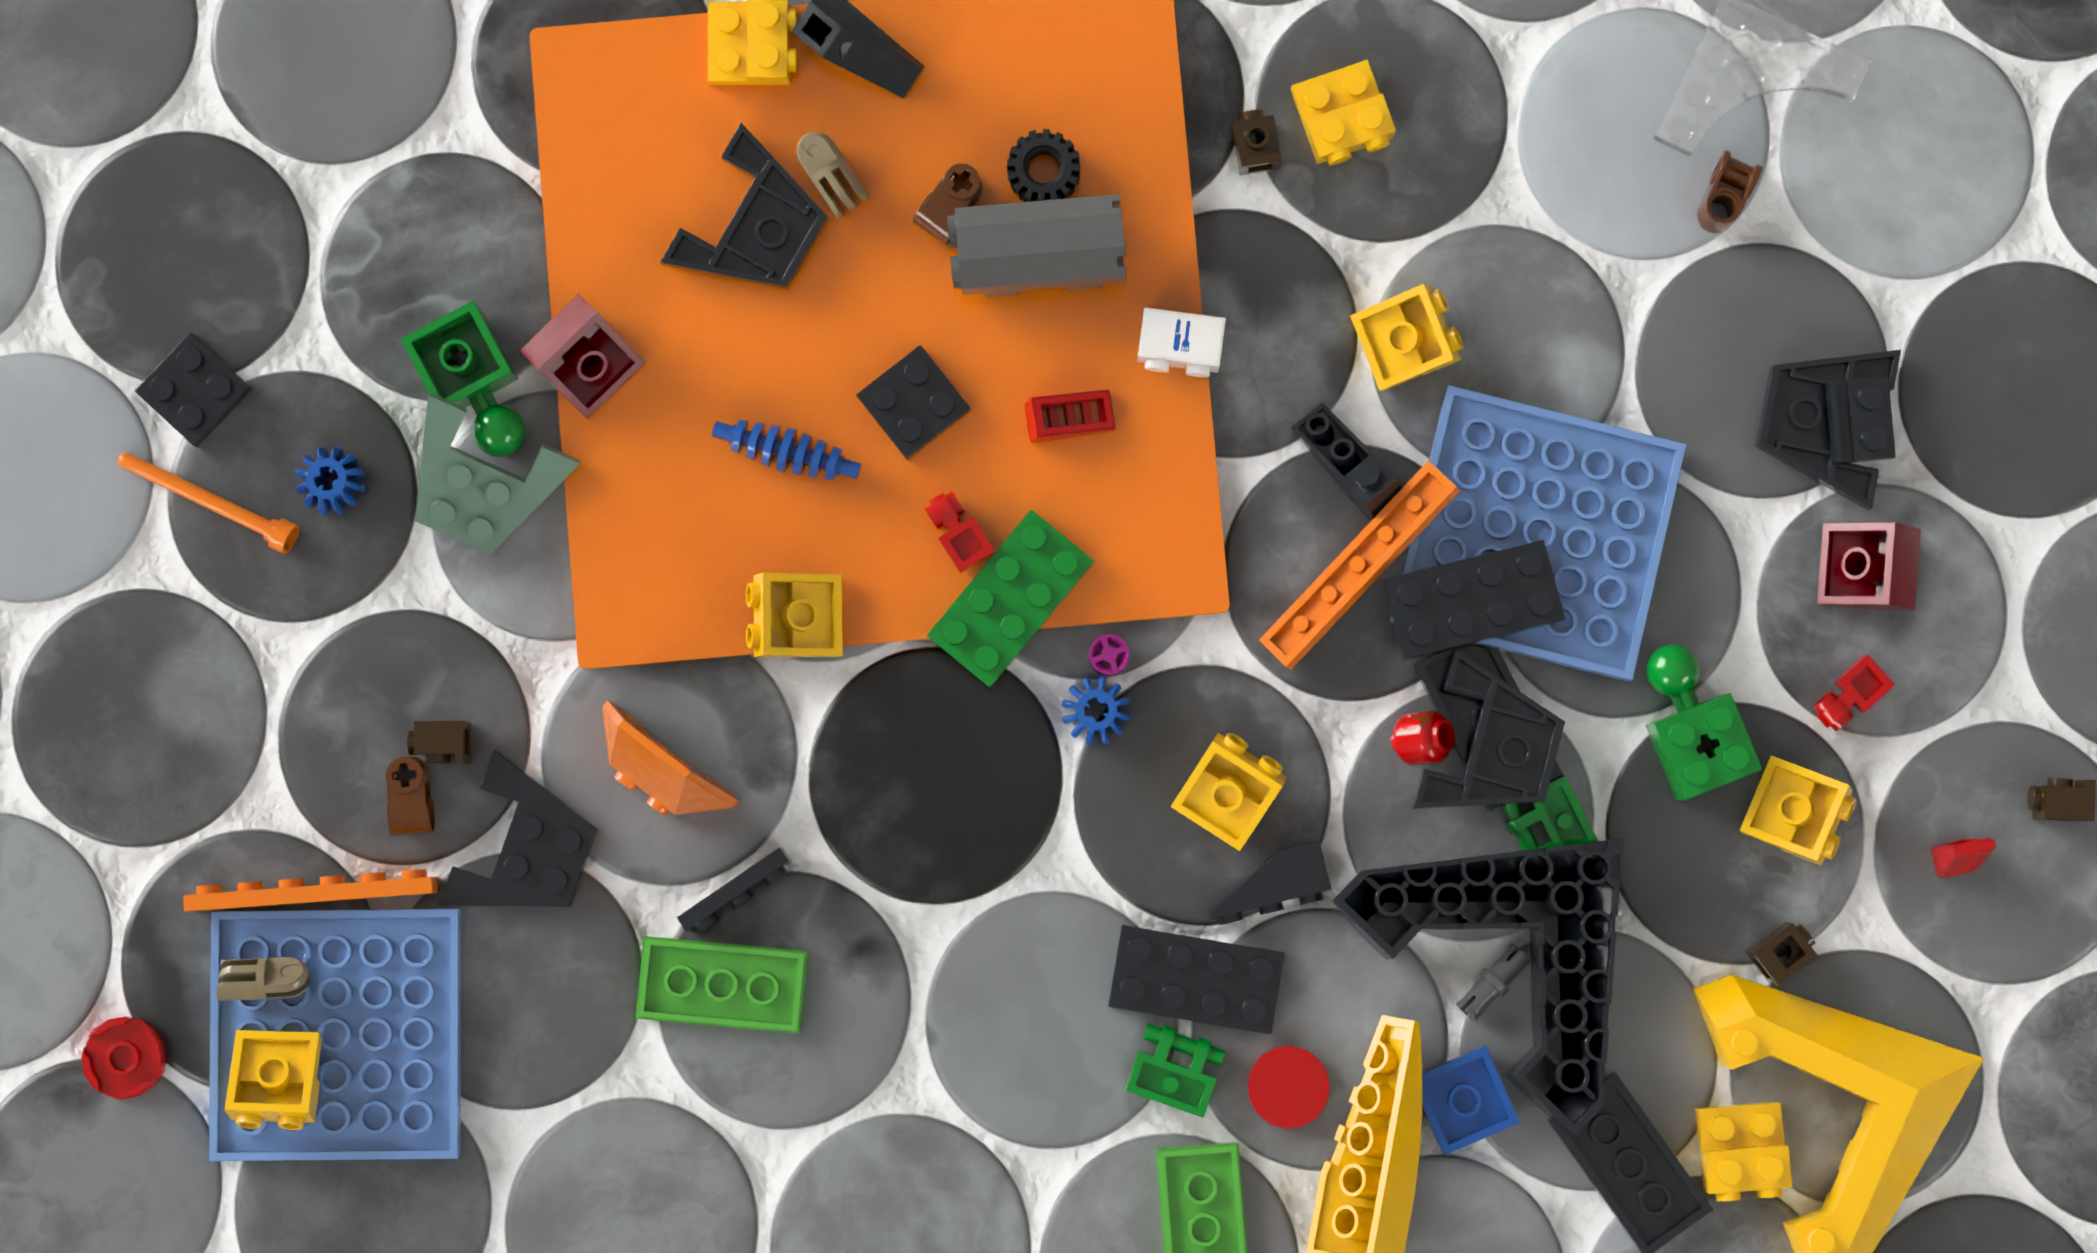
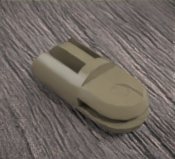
[796,131,870,220]
[216,957,311,1001]

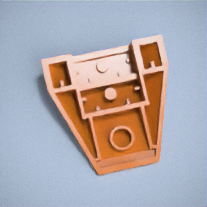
[602,700,742,817]

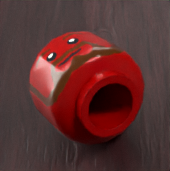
[1391,710,1455,766]

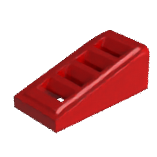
[1025,389,1116,443]
[1931,837,1996,878]

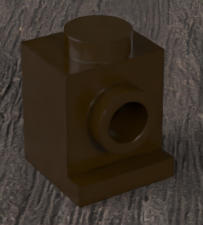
[1232,109,1282,175]
[407,721,471,763]
[2027,778,2096,822]
[1745,922,1818,986]

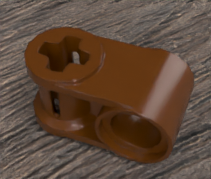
[1697,150,1763,233]
[913,164,982,245]
[386,756,435,836]

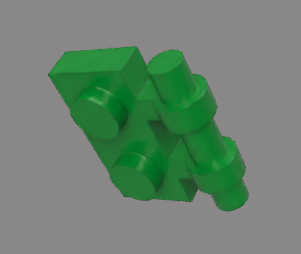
[1501,774,1598,850]
[1125,1023,1226,1118]

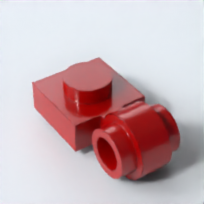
[925,492,995,573]
[1813,654,1895,731]

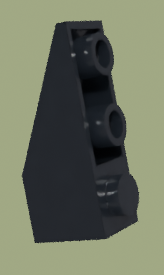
[792,0,925,98]
[1292,403,1402,521]
[1208,841,1331,925]

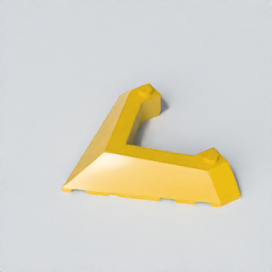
[1693,975,1984,1253]

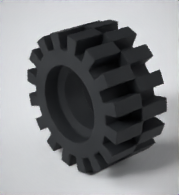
[1007,129,1080,202]

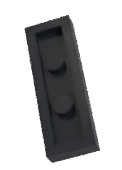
[676,847,792,933]

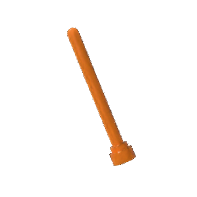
[118,453,300,554]

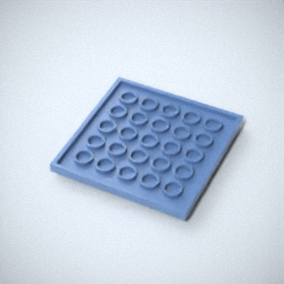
[1390,385,1686,682]
[209,909,461,1161]

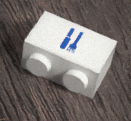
[1137,307,1226,378]

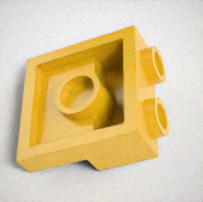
[708,0,798,85]
[1290,59,1396,166]
[1350,284,1464,391]
[746,573,843,658]
[1171,733,1287,851]
[1740,755,1856,866]
[224,1030,322,1130]
[1695,1101,1793,1201]

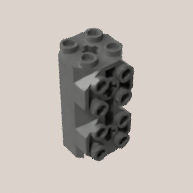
[947,194,1126,298]

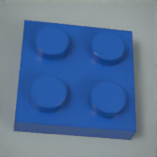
[1422,1045,1520,1156]

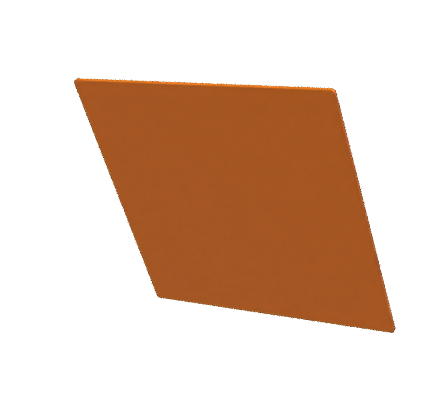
[529,0,1230,669]

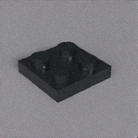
[135,332,253,447]
[856,345,971,460]

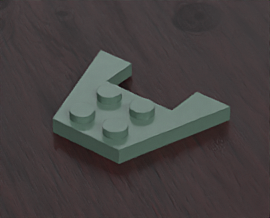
[415,392,580,555]

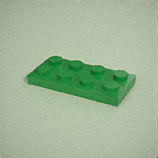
[927,509,1094,688]

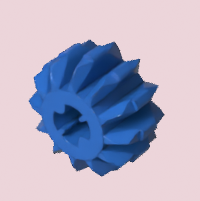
[295,446,366,515]
[1062,676,1131,745]

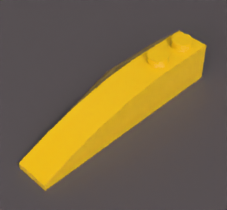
[1306,1015,1422,1253]

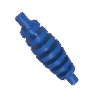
[712,419,862,481]

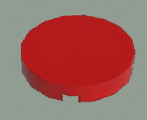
[81,1016,168,1100]
[1247,1045,1330,1129]

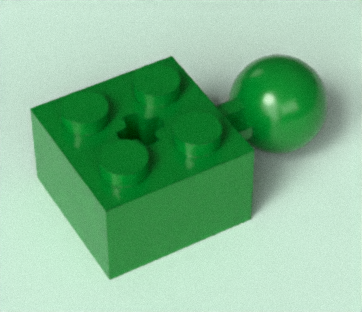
[400,300,525,457]
[1645,644,1762,801]

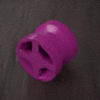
[1089,634,1130,677]

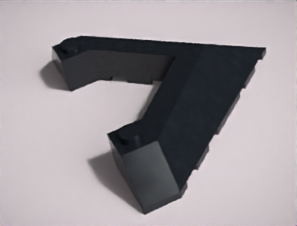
[1332,838,1623,1136]

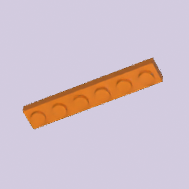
[1259,460,1461,670]
[183,869,440,912]

